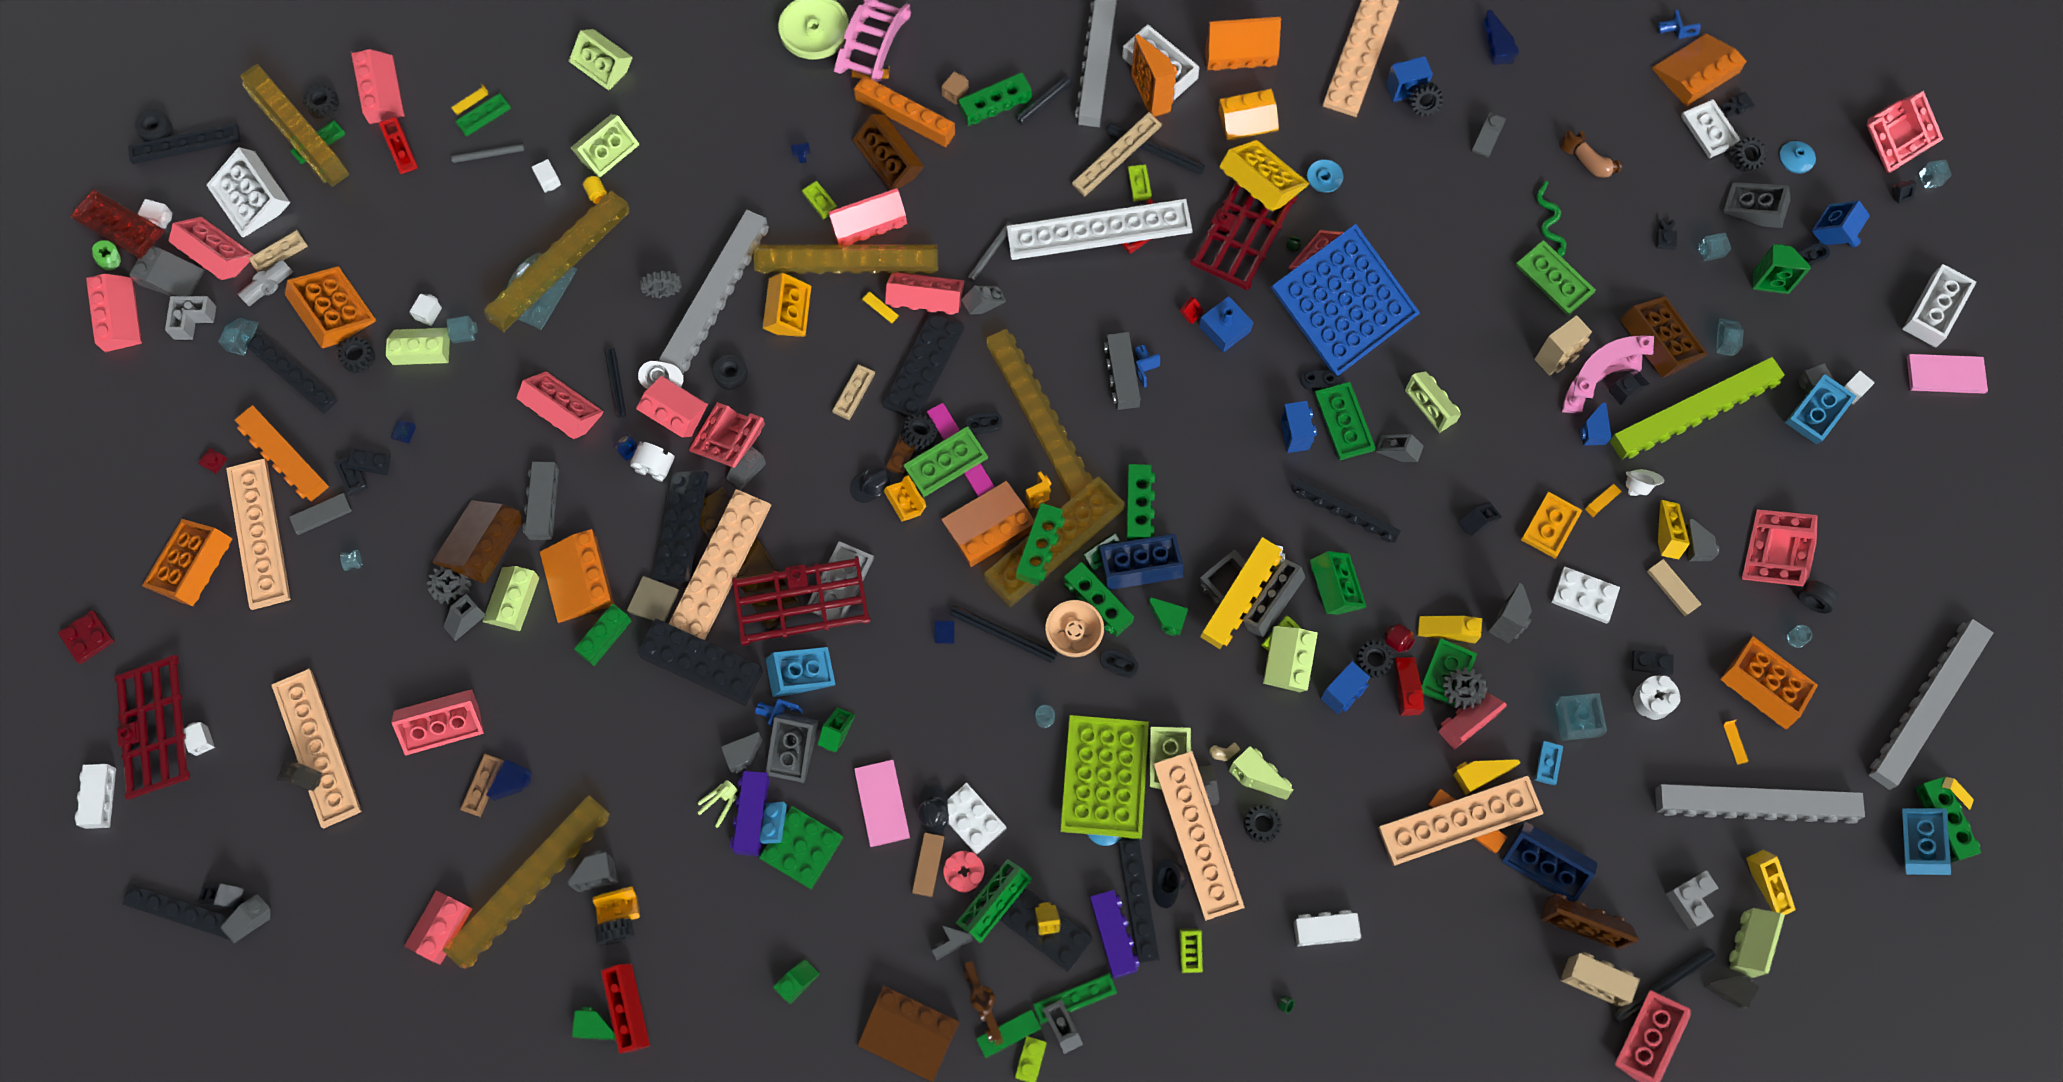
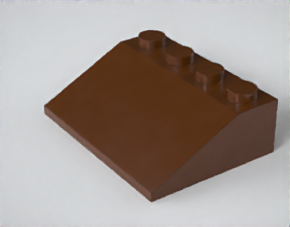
[1620,296,1708,378]
[432,500,523,584]
[1541,893,1639,950]
[858,986,960,1082]

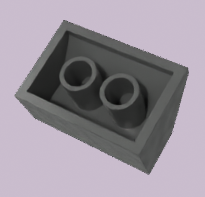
[1488,583,1532,643]

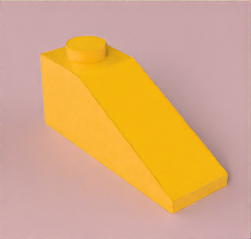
[1658,500,1690,559]
[1418,616,1482,643]
[1453,760,1520,795]
[1746,850,1796,915]
[1035,902,1060,935]

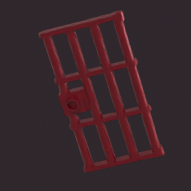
[1190,181,1298,290]
[732,556,871,645]
[114,655,190,799]

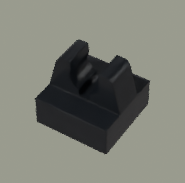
[1892,180,1917,203]

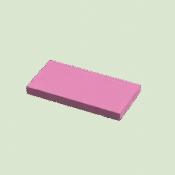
[1907,354,1988,394]
[854,760,910,847]

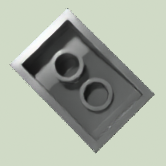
[1724,183,1790,228]
[129,244,205,296]
[766,713,819,783]

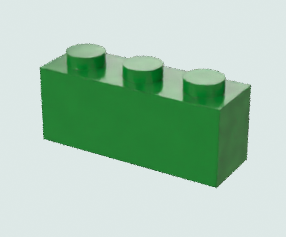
[574,604,632,666]

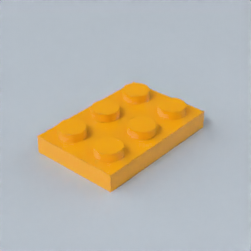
[1521,492,1582,559]

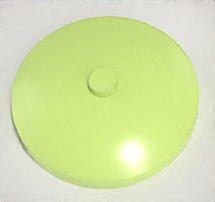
[779,0,849,59]

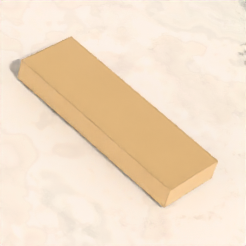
[249,230,308,272]
[832,364,875,420]
[1647,559,1701,616]

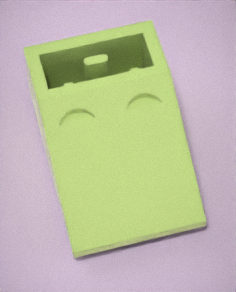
[1229,747,1293,800]

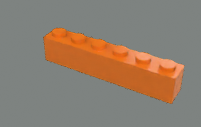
[854,76,955,147]
[235,405,329,502]

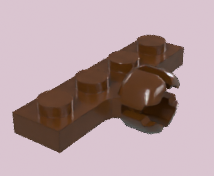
[963,961,1003,1045]

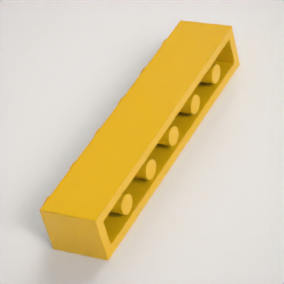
[1200,537,1282,649]

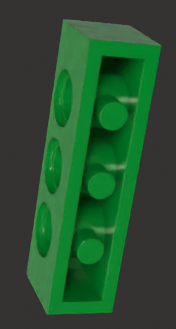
[958,73,1031,126]
[1126,464,1155,542]
[1016,503,1065,586]
[1064,562,1134,637]
[1915,777,1982,863]

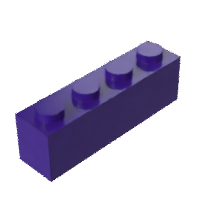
[730,771,770,856]
[1090,890,1140,979]

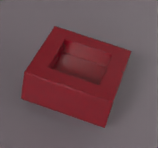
[198,448,227,474]

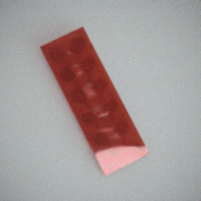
[70,189,165,259]

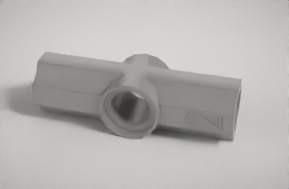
[238,259,293,306]

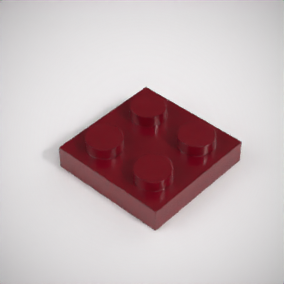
[58,610,115,664]

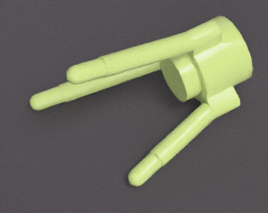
[698,780,738,827]

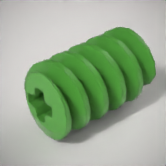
[92,240,121,271]

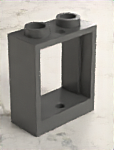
[1199,549,1246,608]

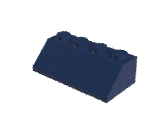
[1100,534,1183,590]
[1502,821,1598,902]

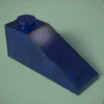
[1484,10,1519,65]

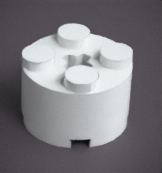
[630,442,675,482]
[1633,676,1680,720]

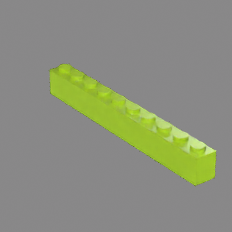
[1610,357,1785,460]

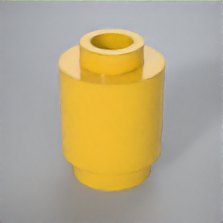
[583,176,607,204]

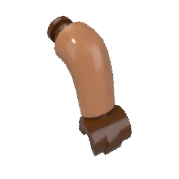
[1560,130,1622,178]

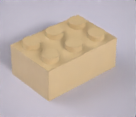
[1535,315,1592,376]
[1560,952,1639,1007]

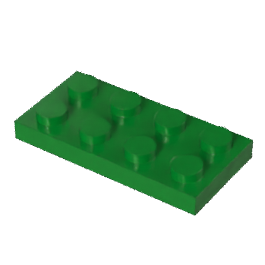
[1314,382,1376,461]

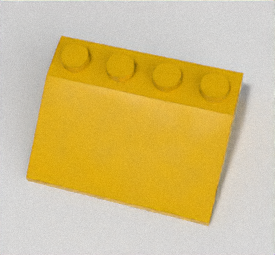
[1220,140,1309,211]

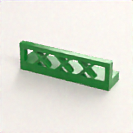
[956,859,1032,943]

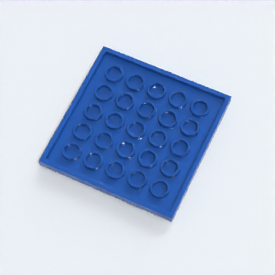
[1270,224,1420,376]

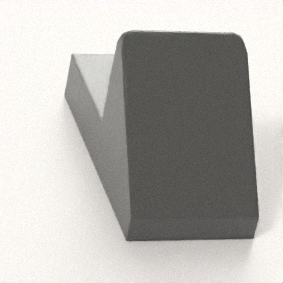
[932,926,973,961]

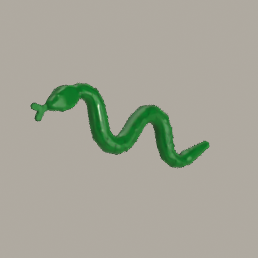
[1536,181,1566,257]

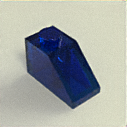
[486,759,532,801]

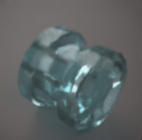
[340,550,362,571]
[1787,625,1812,648]
[1035,705,1055,728]

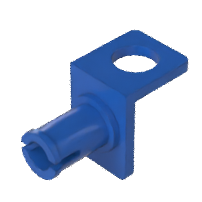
[1658,10,1701,39]
[1135,345,1160,388]
[755,699,803,728]

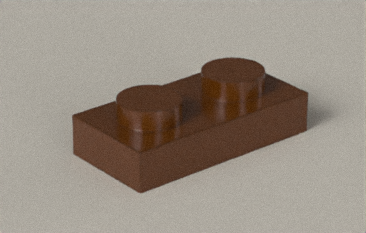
[886,434,916,476]

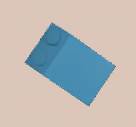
[1785,374,1857,445]
[765,647,835,697]
[1902,809,1951,875]

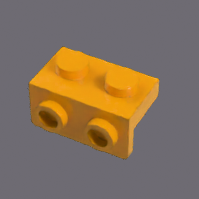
[1026,471,1051,509]
[884,476,926,522]
[593,887,640,925]

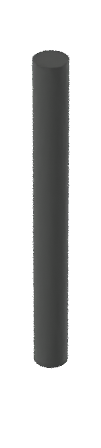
[451,144,524,163]
[968,222,1012,282]

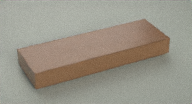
[460,754,504,817]
[912,833,945,897]

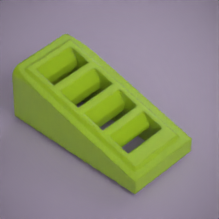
[1179,929,1202,973]

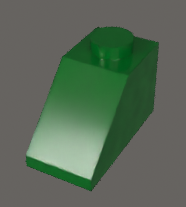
[1148,597,1188,636]
[818,707,855,752]
[773,960,820,1005]
[572,1007,616,1040]

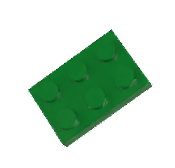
[1421,638,1477,708]

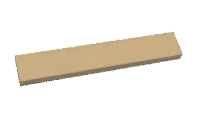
[1072,112,1161,197]

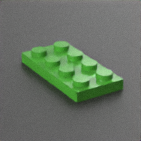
[1516,240,1596,316]
[903,426,988,497]

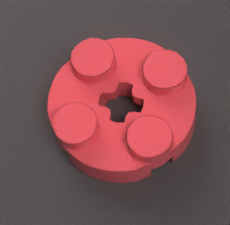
[944,851,984,893]

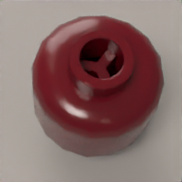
[1385,624,1415,652]

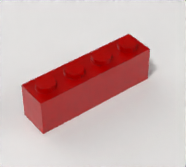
[601,964,650,1054]

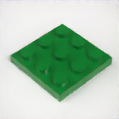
[760,806,844,890]

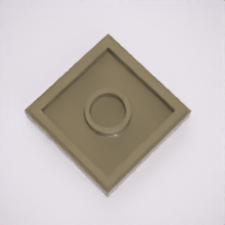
[627,576,679,622]

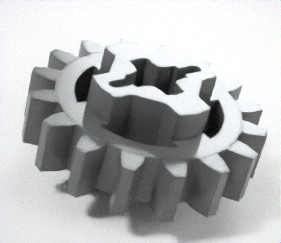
[640,271,681,298]
[427,567,472,605]
[1443,667,1487,709]

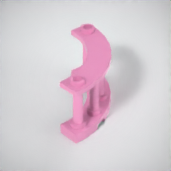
[834,0,911,82]
[1562,336,1654,415]

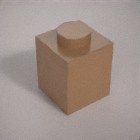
[942,72,969,105]

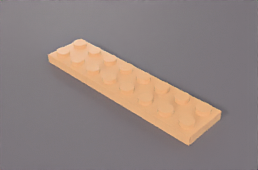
[1323,0,1399,117]
[226,459,291,610]
[669,489,771,640]
[272,669,362,828]
[1154,751,1244,920]
[1378,776,1544,866]

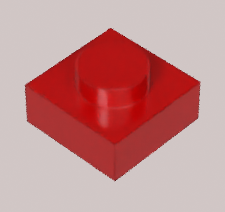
[1180,297,1204,324]

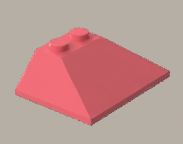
[1867,91,1943,173]
[689,402,765,468]
[1742,509,1818,586]

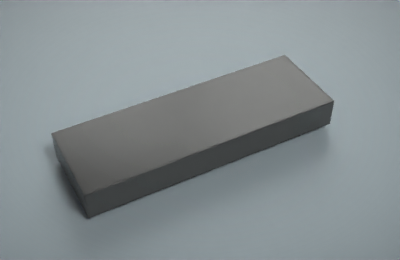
[289,493,352,535]

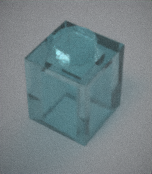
[1919,159,1952,189]
[1699,233,1731,261]
[447,316,477,344]

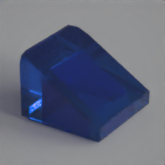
[391,421,416,443]
[935,621,955,644]

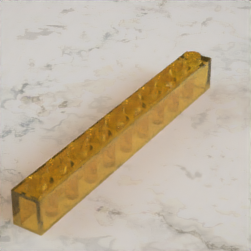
[484,191,630,332]
[753,245,938,274]
[986,329,1093,500]
[443,795,610,969]

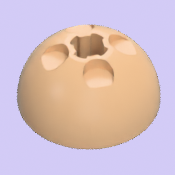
[1046,600,1104,657]

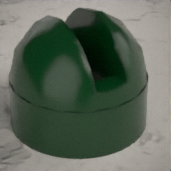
[1286,235,1301,252]
[1277,995,1295,1014]

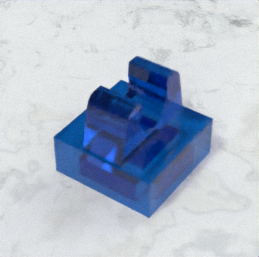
[791,143,811,163]
[613,434,638,461]

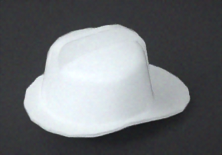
[638,361,683,389]
[1626,469,1664,496]

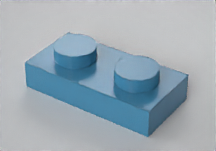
[1535,741,1563,785]
[760,802,787,844]

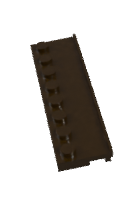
[700,487,802,631]

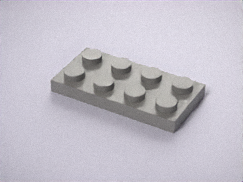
[807,541,874,620]

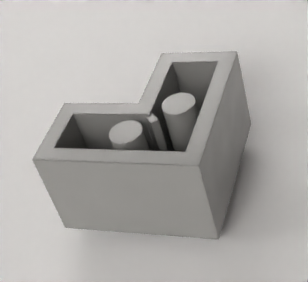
[165,296,216,340]
[1666,870,1718,930]

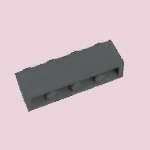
[1103,332,1141,410]
[523,462,559,540]
[1243,559,1305,638]

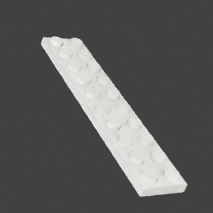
[1007,199,1192,260]

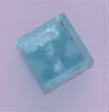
[1554,693,1607,741]

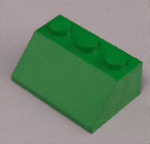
[1753,244,1810,294]
[1310,551,1367,615]

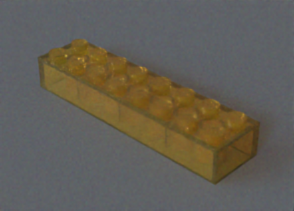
[240,64,350,187]
[984,476,1124,608]

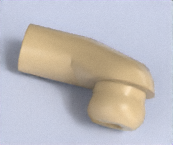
[1209,743,1240,761]

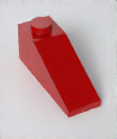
[379,117,418,174]
[1395,657,1424,716]

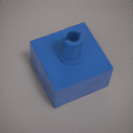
[1812,200,1870,248]
[1199,296,1253,353]

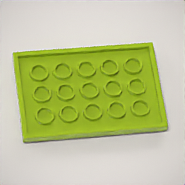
[1061,715,1149,839]

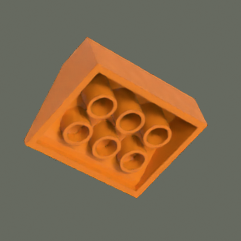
[1205,17,1281,71]
[1652,34,1747,106]
[1131,35,1177,117]
[285,266,376,349]
[941,481,1034,567]
[142,519,232,606]
[540,529,615,623]
[1720,636,1818,730]

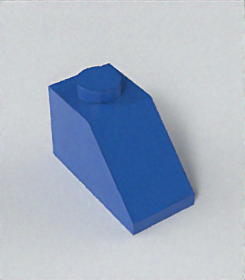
[1580,403,1612,446]

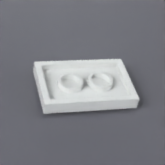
[1681,100,1740,158]
[1551,567,1620,624]
[947,783,1007,855]

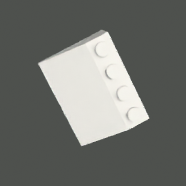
[207,147,290,237]

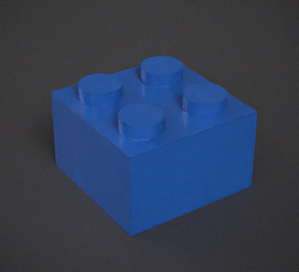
[1386,57,1433,102]
[1280,401,1317,453]
[1321,662,1370,714]

